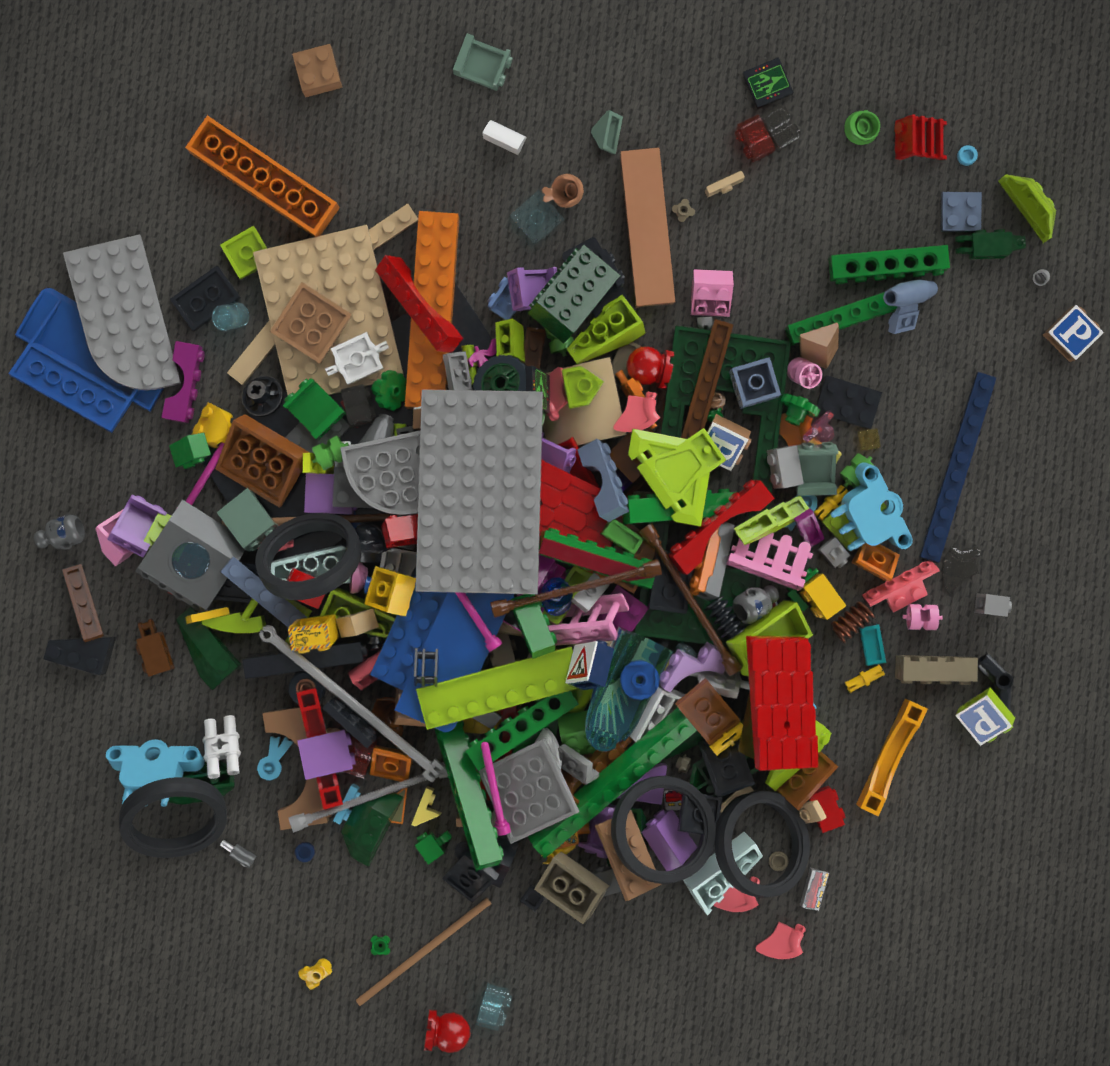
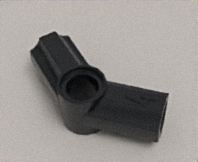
[978,653,1013,710]

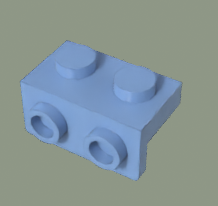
[487,277,516,320]

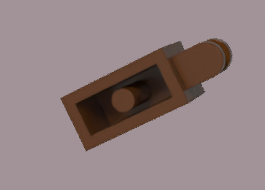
[136,618,175,677]

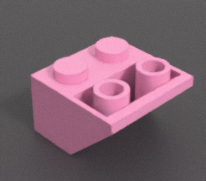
[691,270,734,317]

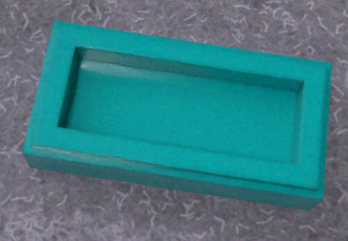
[859,624,886,666]

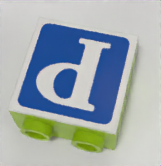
[955,688,1015,746]

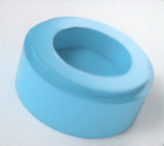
[957,145,978,166]

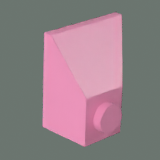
[96,509,133,566]

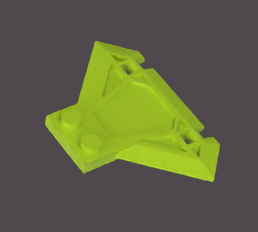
[628,428,726,527]

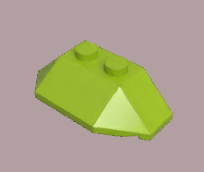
[998,174,1056,243]

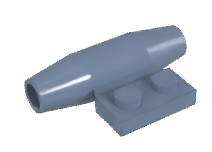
[883,280,938,334]

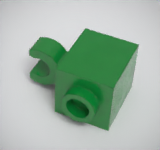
[415,830,452,865]

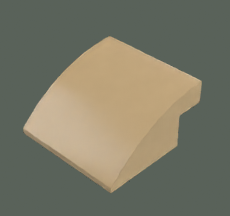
[543,357,626,447]

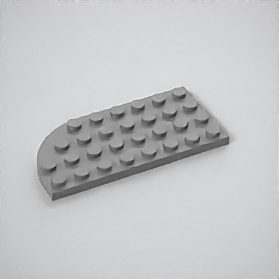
[63,234,181,390]
[340,430,421,515]

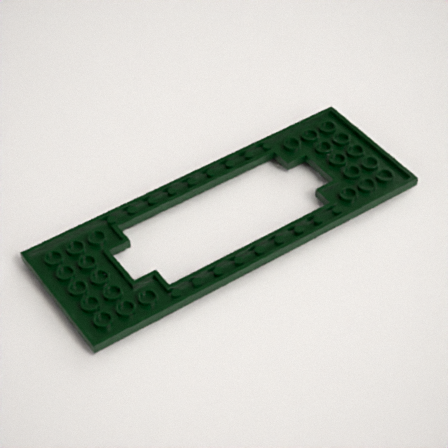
[634,326,791,647]

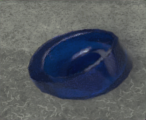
[541,577,573,616]

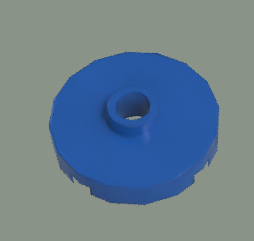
[620,660,660,700]

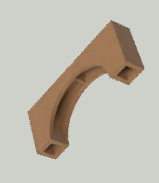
[263,706,332,830]

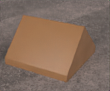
[800,323,839,369]

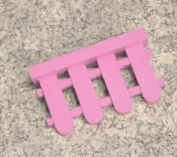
[726,533,813,591]

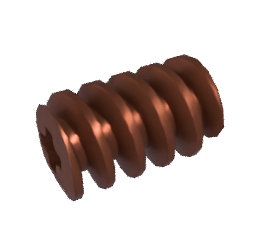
[832,601,875,643]

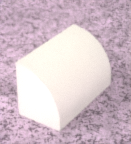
[483,120,526,155]

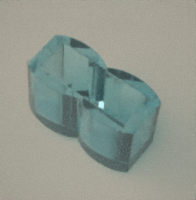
[476,983,512,1031]

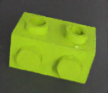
[495,318,525,363]

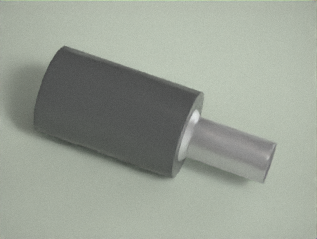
[220,840,257,868]

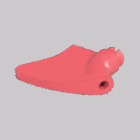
[546,367,568,421]
[613,391,660,432]
[713,876,760,912]
[755,922,806,959]

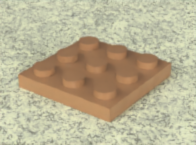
[270,282,352,364]

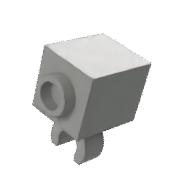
[818,537,850,568]

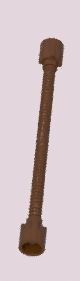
[639,523,742,676]
[490,559,662,618]

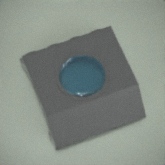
[135,500,245,612]

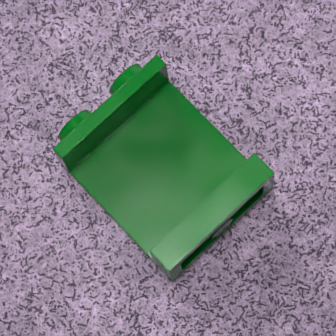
[283,378,347,440]

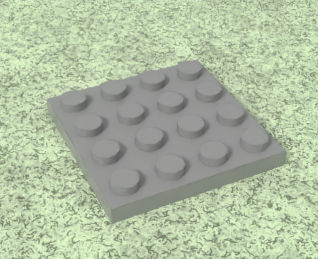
[479,738,580,844]

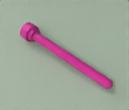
[176,442,224,509]
[455,592,503,652]
[481,742,511,836]

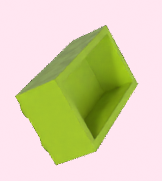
[726,600,813,676]

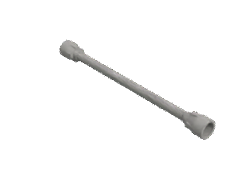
[288,762,448,833]

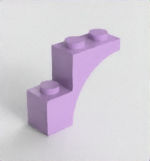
[659,642,725,693]

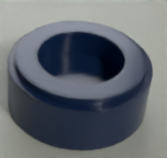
[295,842,315,862]

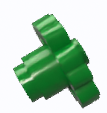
[372,370,407,411]
[781,393,820,427]

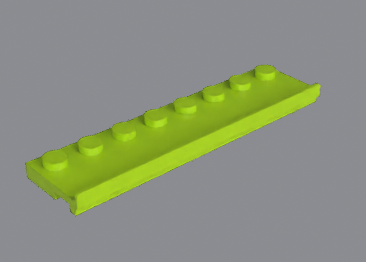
[416,646,578,730]

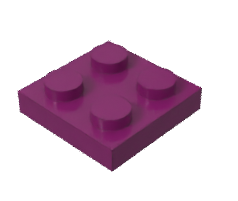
[597,585,649,640]

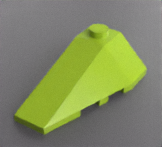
[567,295,646,365]

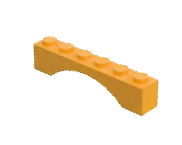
[856,699,928,816]

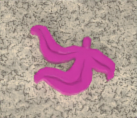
[468,338,496,367]

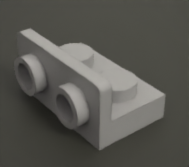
[443,351,472,390]
[559,744,599,785]

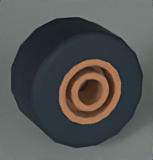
[289,670,326,704]

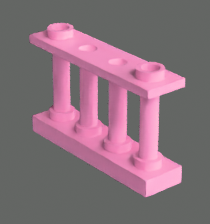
[548,593,630,646]

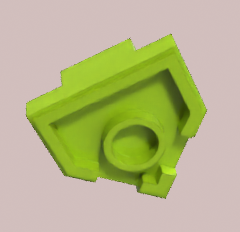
[562,366,604,409]

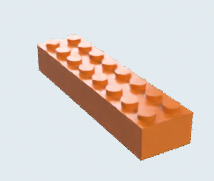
[185,115,340,237]

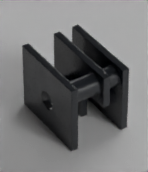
[414,648,439,687]

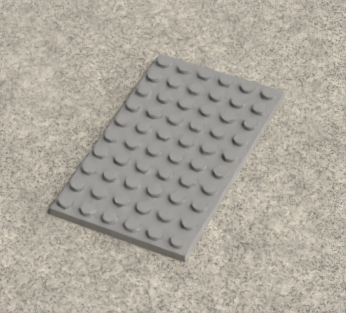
[416,390,543,594]

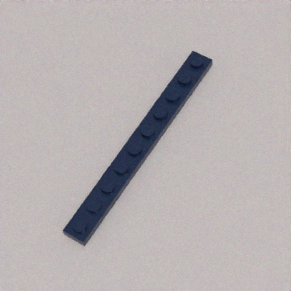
[919,372,996,563]

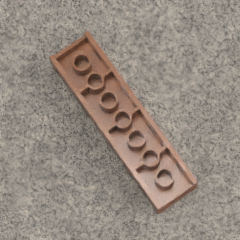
[620,148,675,308]

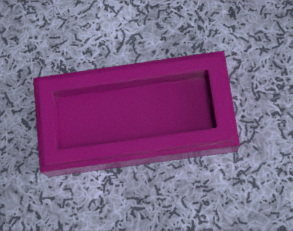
[794,508,825,547]

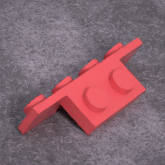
[862,560,939,613]

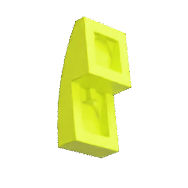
[303,453,335,474]

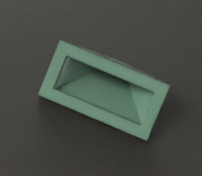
[591,110,623,154]

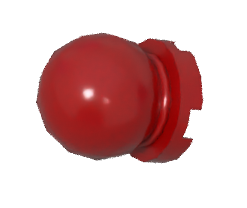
[626,347,674,389]
[424,1010,471,1053]

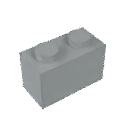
[767,445,804,489]
[974,593,1012,617]

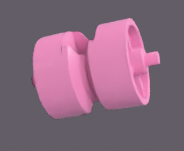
[787,357,822,389]
[903,604,943,630]

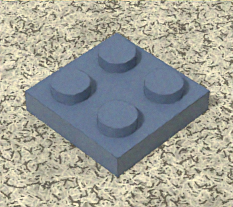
[941,192,982,232]

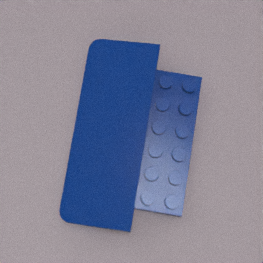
[8,288,176,433]
[370,574,514,732]

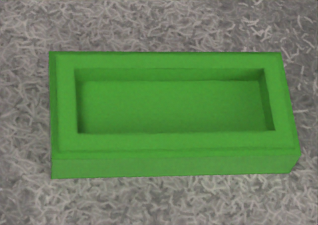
[600,519,644,555]

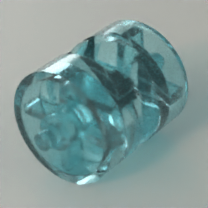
[212,302,249,331]

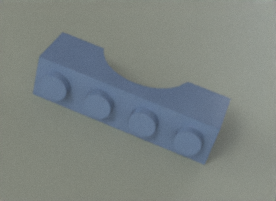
[577,439,629,522]

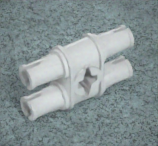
[202,715,241,779]

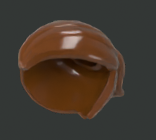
[371,697,404,737]

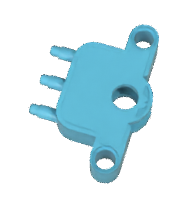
[830,463,913,551]
[106,739,204,807]

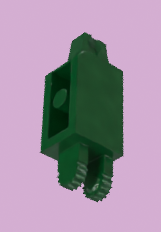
[955,229,1026,260]

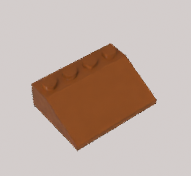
[215,414,310,508]

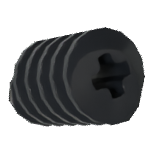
[704,595,745,639]

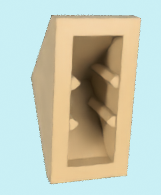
[336,608,379,638]

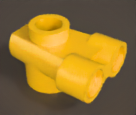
[298,959,332,990]

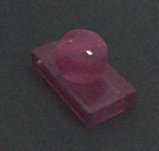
[803,410,834,443]

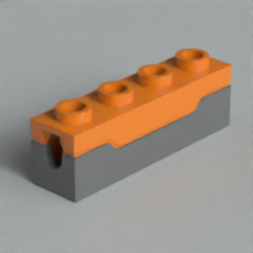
[689,522,735,601]

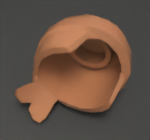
[542,174,584,208]

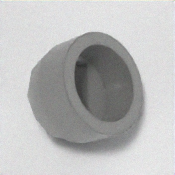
[1033,269,1050,286]
[697,316,713,330]

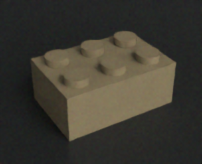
[534,852,609,924]

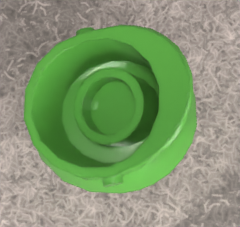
[844,110,880,145]

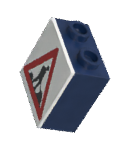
[565,640,614,690]

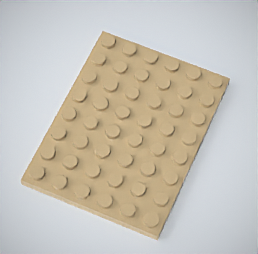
[253,225,404,395]

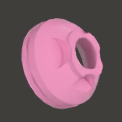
[349,562,368,594]

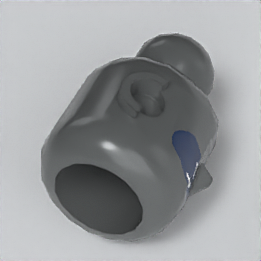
[34,514,85,550]
[732,585,779,624]

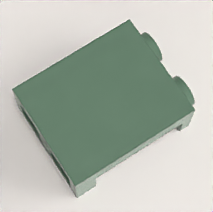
[453,33,513,91]
[795,442,839,496]
[217,488,278,551]

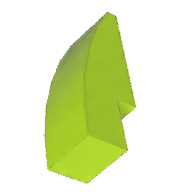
[202,612,266,633]

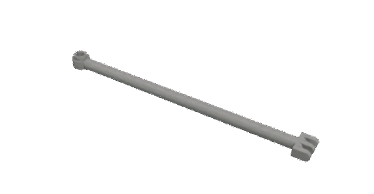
[259,625,445,782]

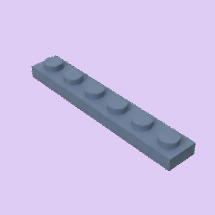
[220,556,307,627]

